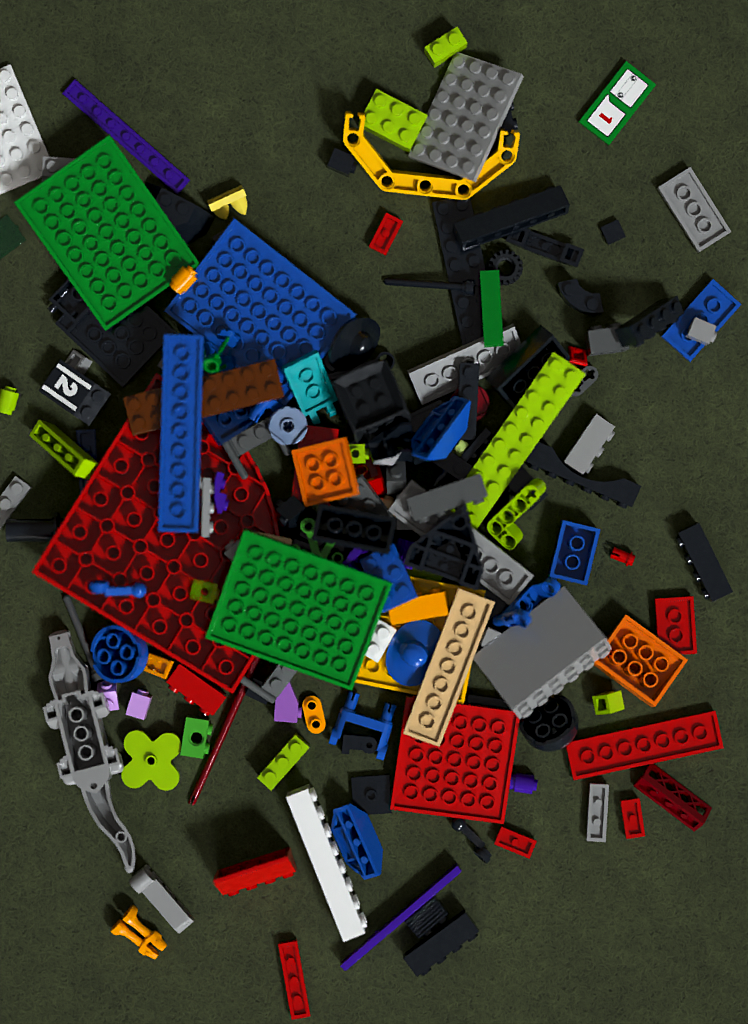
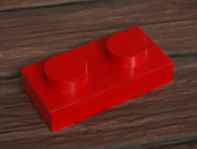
[369,212,403,256]
[620,797,645,839]
[494,826,537,859]

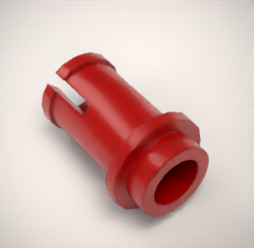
[610,547,636,566]

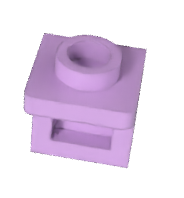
[97,681,119,711]

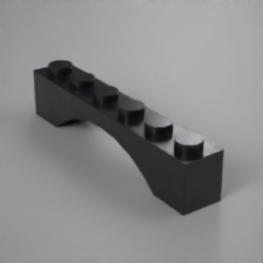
[525,442,641,509]

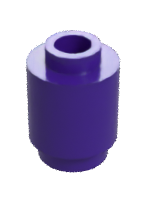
[509,773,538,794]

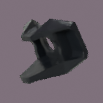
[368,422,430,465]

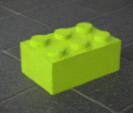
[359,89,428,153]

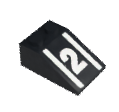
[38,359,111,425]

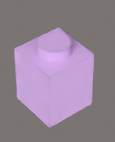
[126,689,152,720]

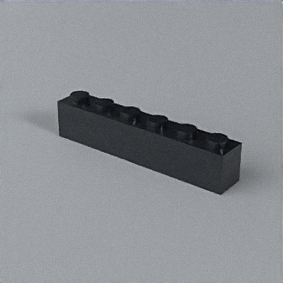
[453,185,570,251]

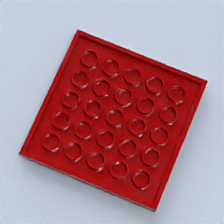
[390,696,520,824]

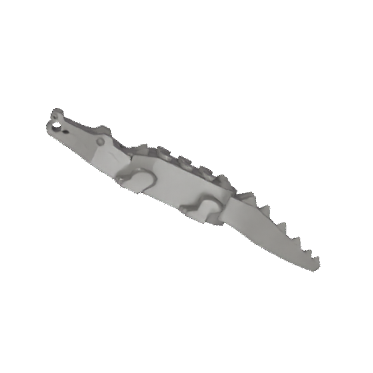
[43,629,135,873]

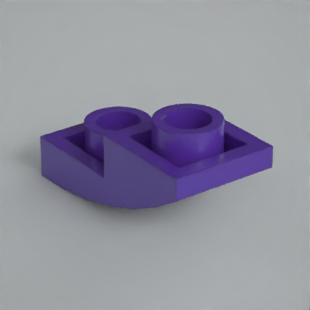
[213,472,229,514]

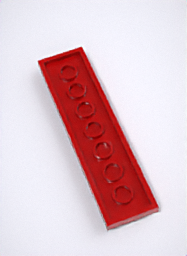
[566,710,724,780]

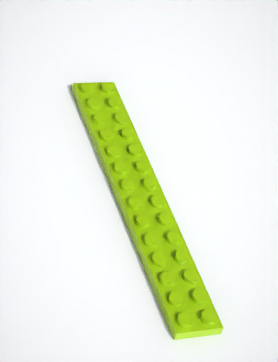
[406,352,586,581]

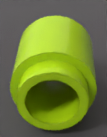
[0,386,19,415]

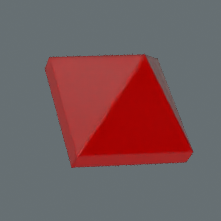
[568,346,588,366]

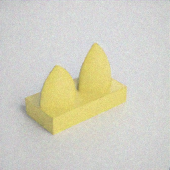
[207,185,247,220]

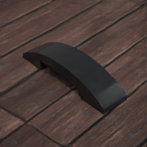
[506,228,584,268]

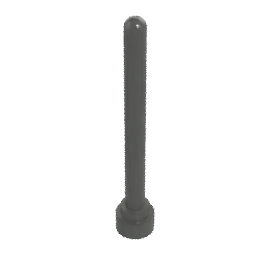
[63,595,102,683]

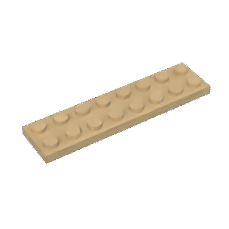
[403,588,495,747]

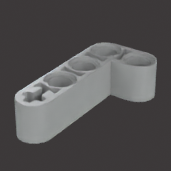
[129,864,194,934]

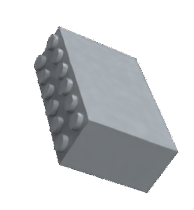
[473,586,612,719]

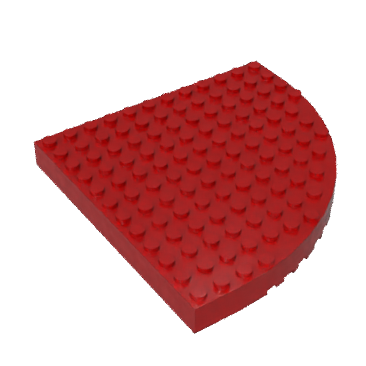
[32,373,280,694]

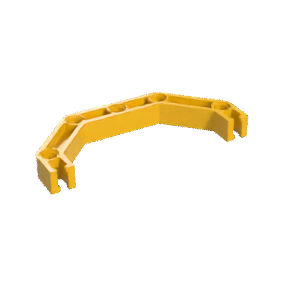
[343,111,520,200]

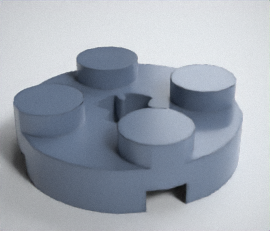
[268,405,307,445]

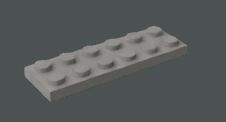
[407,324,521,405]

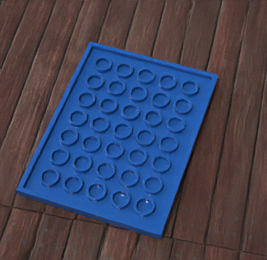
[165,218,357,405]

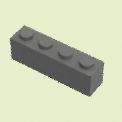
[405,474,488,524]

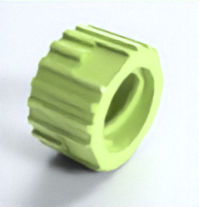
[452,440,469,457]

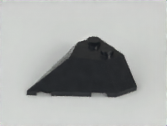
[145,182,215,245]
[403,504,484,590]

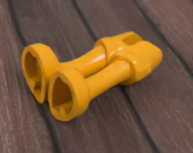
[110,904,167,959]

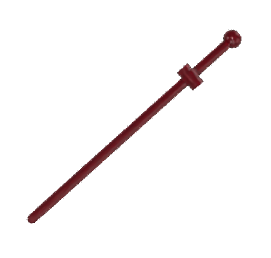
[188,656,261,806]

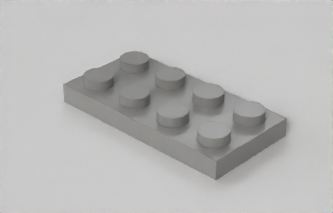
[657,167,731,253]

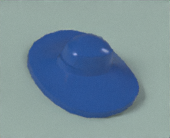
[386,620,441,686]

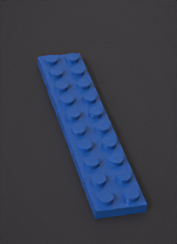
[158,334,204,533]

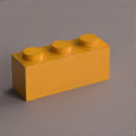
[389,588,450,625]

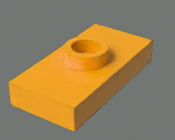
[143,652,175,680]

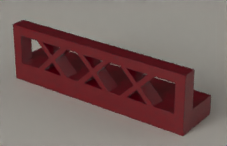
[633,764,712,832]

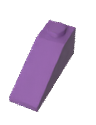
[274,681,302,723]

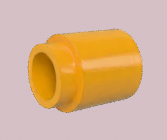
[169,265,198,295]

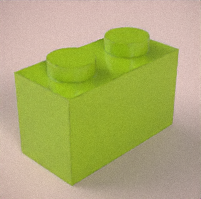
[424,27,467,68]

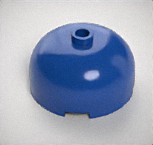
[90,625,149,683]

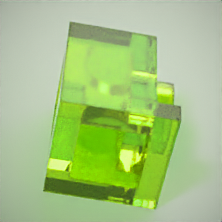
[189,579,220,604]

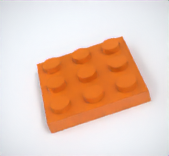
[291,437,360,507]

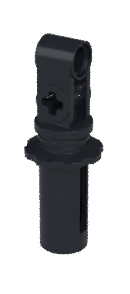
[6,512,65,542]

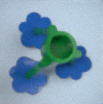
[203,328,239,374]

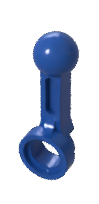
[89,580,147,598]

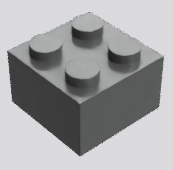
[584,323,630,357]

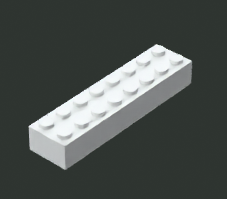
[286,784,367,942]

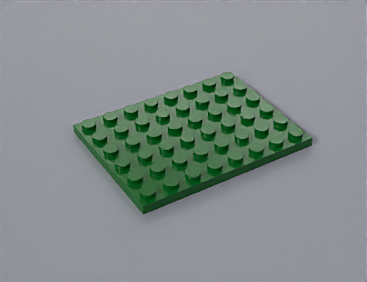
[14,135,200,331]
[205,529,393,690]

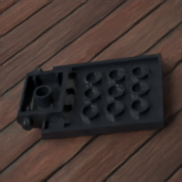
[47,278,176,388]

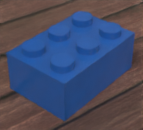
[548,520,601,585]

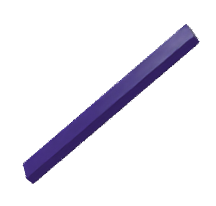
[62,79,190,195]
[340,863,462,971]

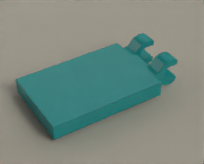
[281,349,338,426]

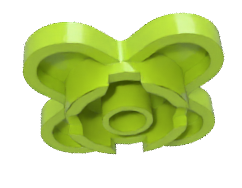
[121,730,182,791]

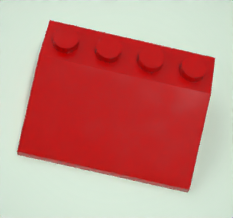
[213,847,297,896]

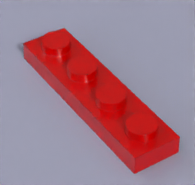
[278,940,311,1020]

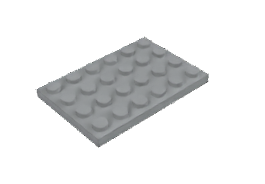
[408,52,524,182]

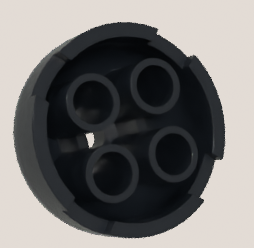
[519,695,579,752]

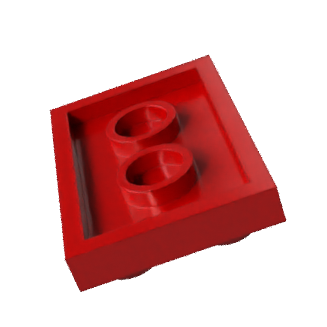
[654,596,697,655]

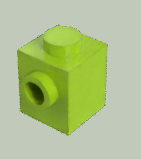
[349,444,369,464]
[592,690,625,715]

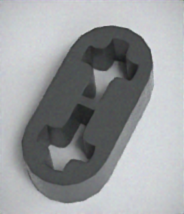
[571,366,598,397]

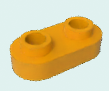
[302,695,326,734]

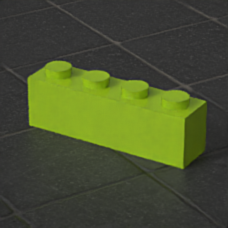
[29,419,99,480]

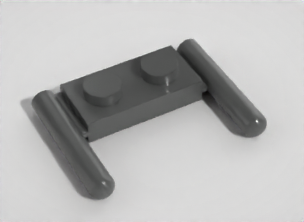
[222,417,291,480]
[240,664,297,704]

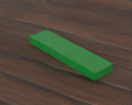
[480,270,504,347]

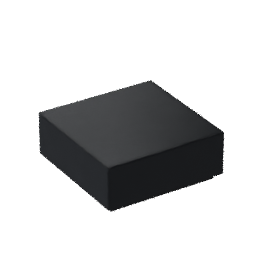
[600,219,626,245]

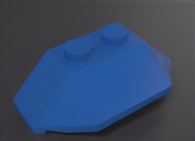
[411,396,471,461]
[331,803,383,880]

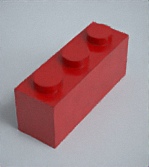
[166,663,228,716]

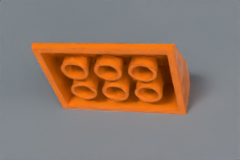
[594,614,688,707]

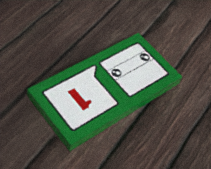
[578,61,656,146]

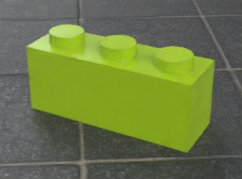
[257,733,310,791]

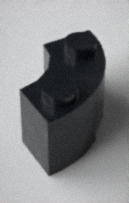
[556,279,604,315]

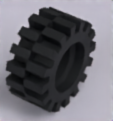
[488,250,523,286]

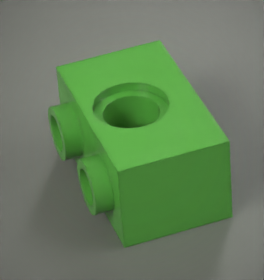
[180,715,213,759]

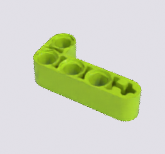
[487,478,546,550]

